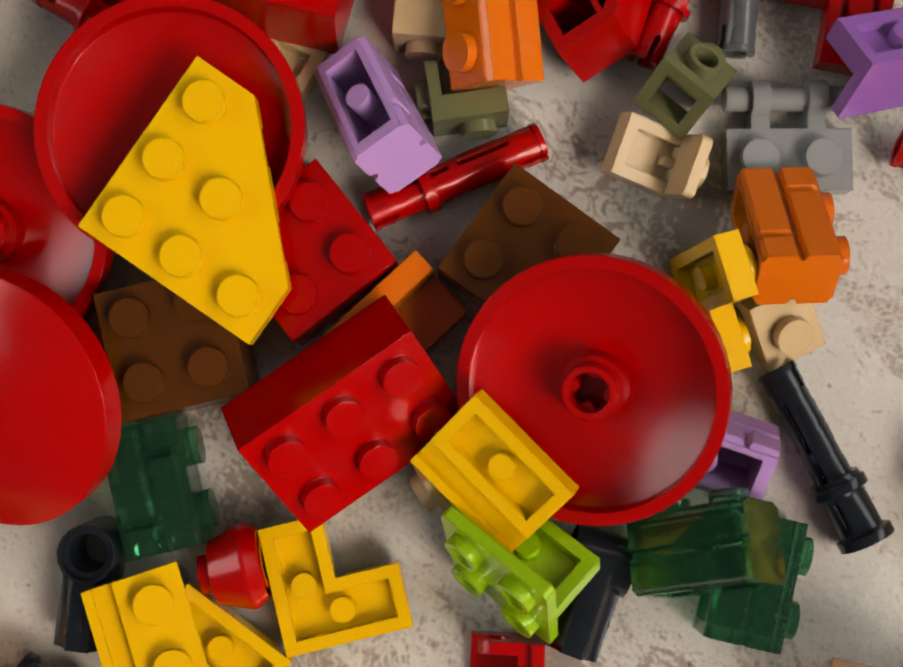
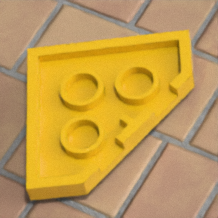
[78,56,292,345]

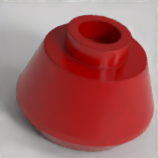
[196,521,272,610]

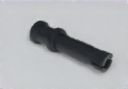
[757,360,895,554]

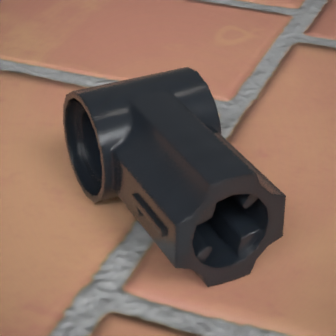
[54,515,134,653]
[544,525,642,663]

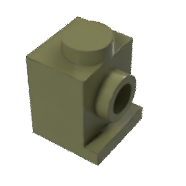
[632,32,738,140]

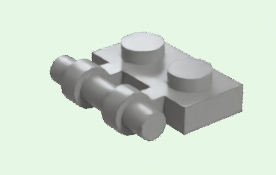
[721,80,853,195]

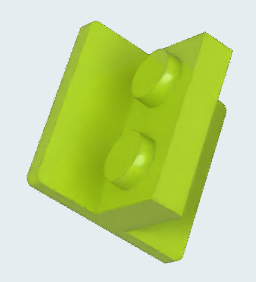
[441,506,600,645]

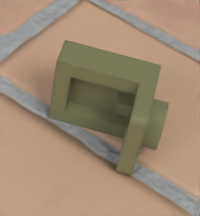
[414,59,509,141]

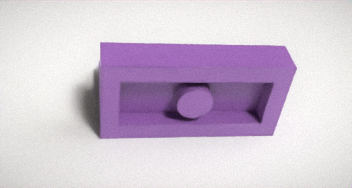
[826,7,903,119]

